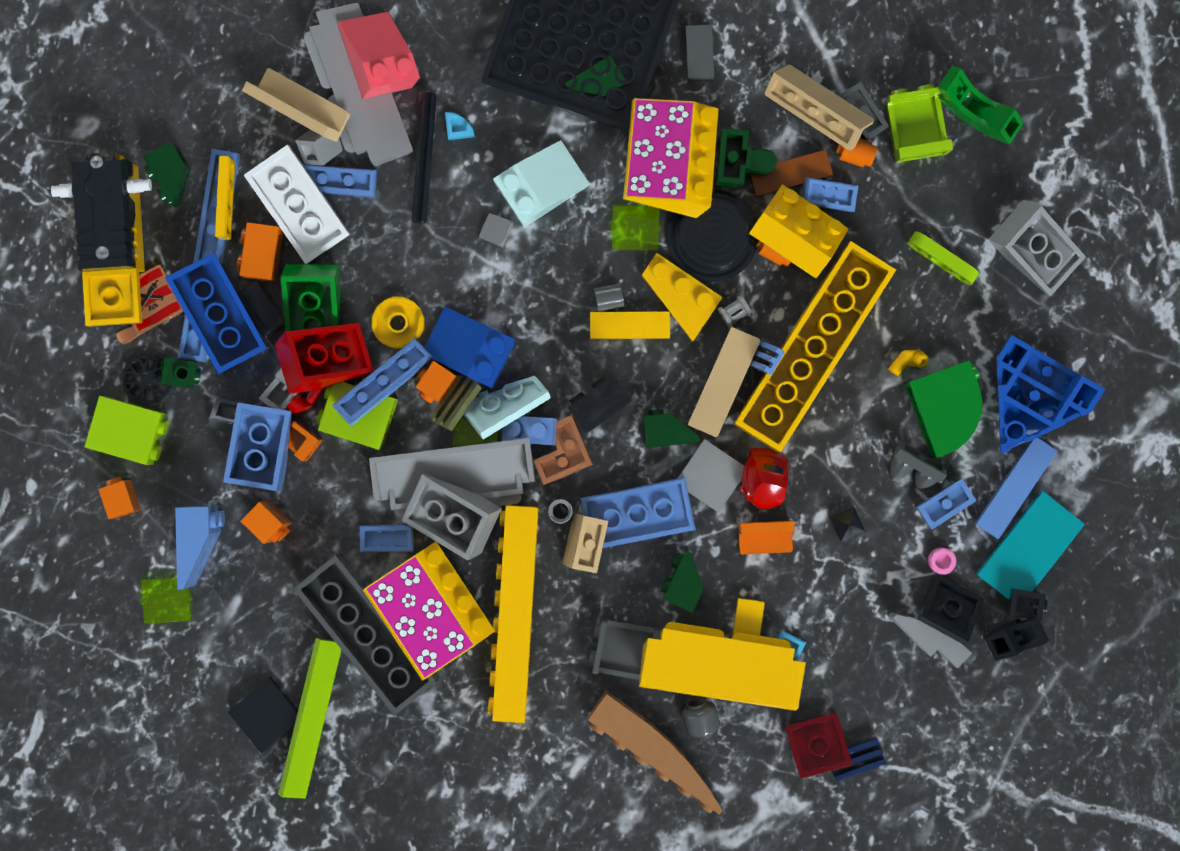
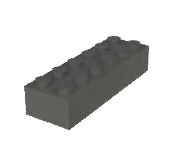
[293,553,440,716]

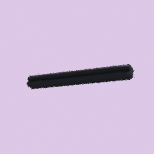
[412,92,437,224]

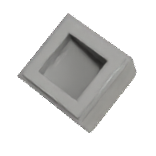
[479,213,513,248]

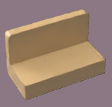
[562,513,608,573]

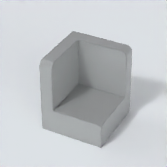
[295,129,343,166]

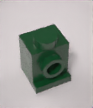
[158,357,201,389]

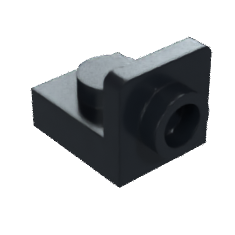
[1007,588,1048,621]

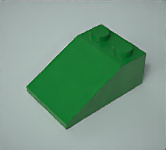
[280,264,341,332]

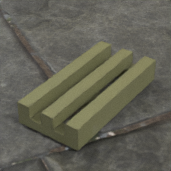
[429,375,482,431]

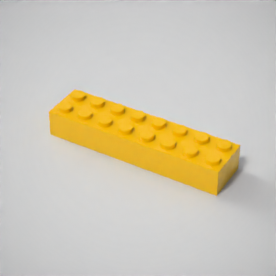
[733,241,896,452]

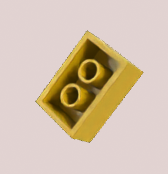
[749,184,849,278]

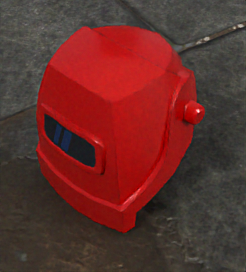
[740,448,788,509]

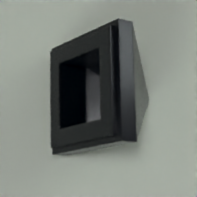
[829,506,865,542]

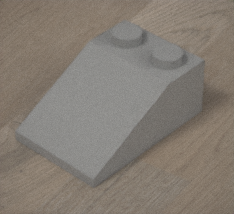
[988,200,1086,297]
[402,474,502,560]

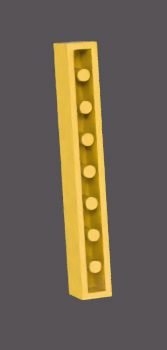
[488,505,539,723]

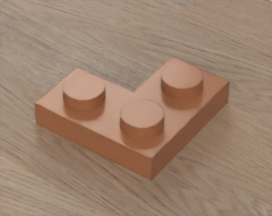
[533,415,593,485]

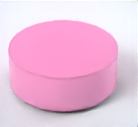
[928,547,956,574]

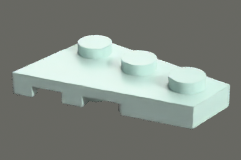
[460,376,550,439]

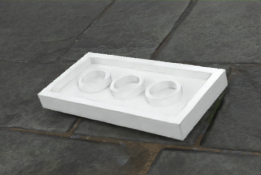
[244,145,351,264]

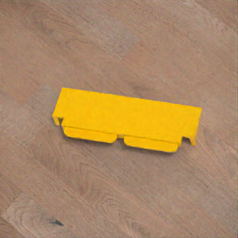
[639,622,806,711]

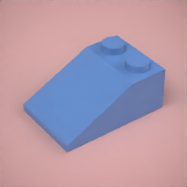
[223,402,292,492]
[175,505,225,590]

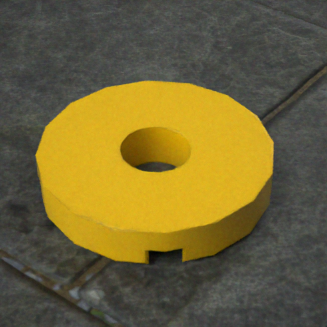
[371,296,425,349]

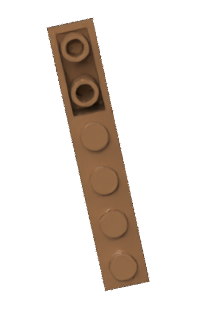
[588,690,723,815]

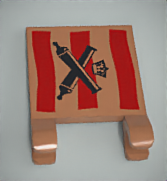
[116,264,184,344]

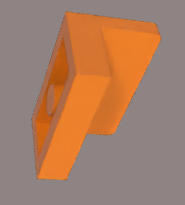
[738,520,795,555]

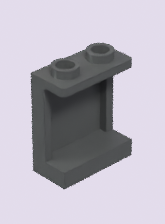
[588,618,662,680]

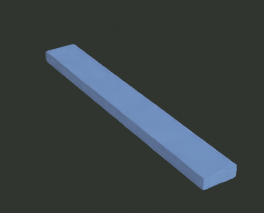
[178,149,240,363]

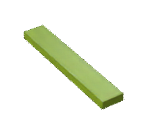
[278,638,341,799]

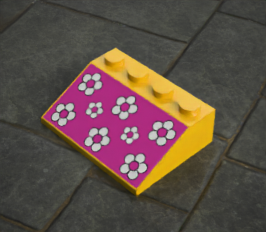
[623,98,718,218]
[363,542,495,681]

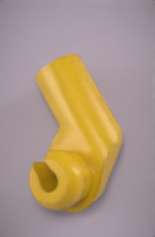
[888,350,929,377]

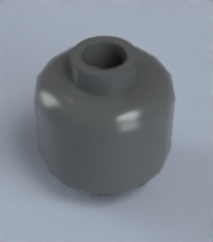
[682,697,720,740]

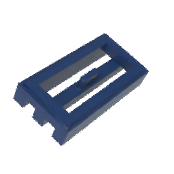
[832,737,887,782]

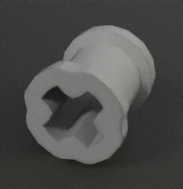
[718,295,753,329]

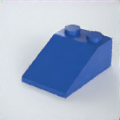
[425,307,516,389]

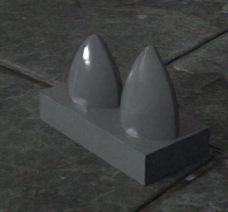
[890,440,947,490]

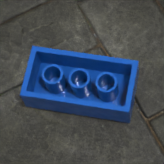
[165,253,267,374]

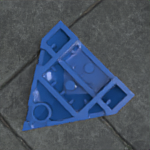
[997,335,1106,454]

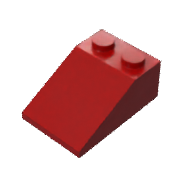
[274,323,374,394]

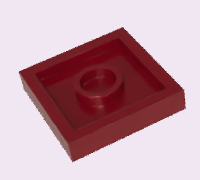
[785,713,852,779]

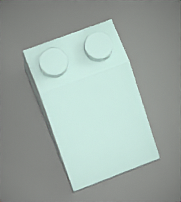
[493,140,590,228]

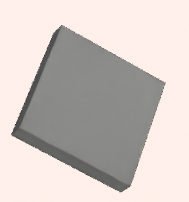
[677,439,744,513]

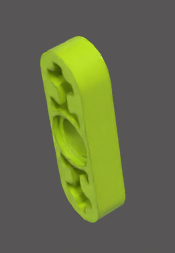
[907,231,979,285]

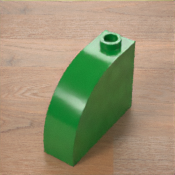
[904,360,982,458]

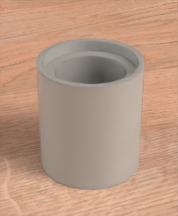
[548,499,573,524]

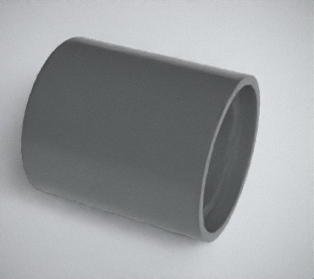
[594,283,624,312]

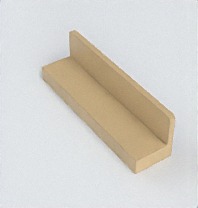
[764,65,874,151]
[242,68,350,142]
[688,327,760,437]

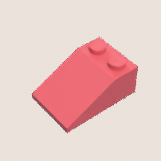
[337,12,420,99]

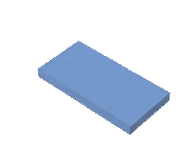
[580,477,696,548]

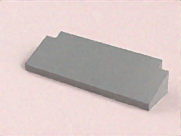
[304,2,414,167]
[369,438,536,518]

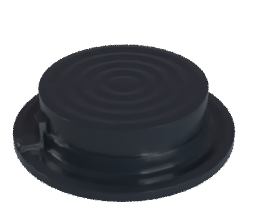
[666,189,758,282]

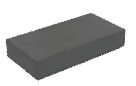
[685,24,714,80]

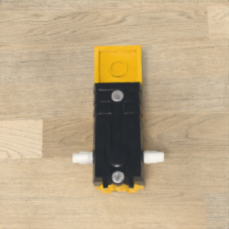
[51,153,152,327]

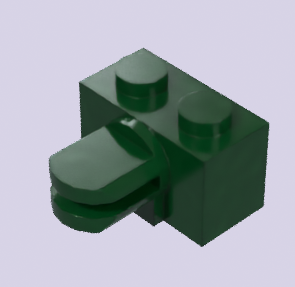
[715,128,776,189]

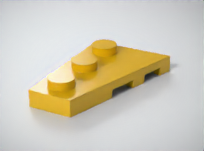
[642,253,723,342]

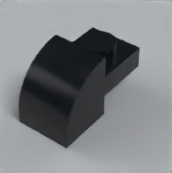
[984,616,1049,661]

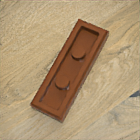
[749,150,833,197]

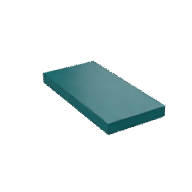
[976,491,1085,600]

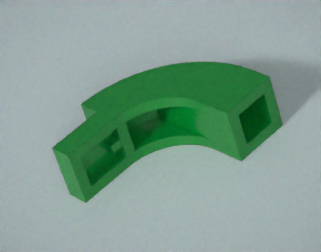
[938,65,1024,145]

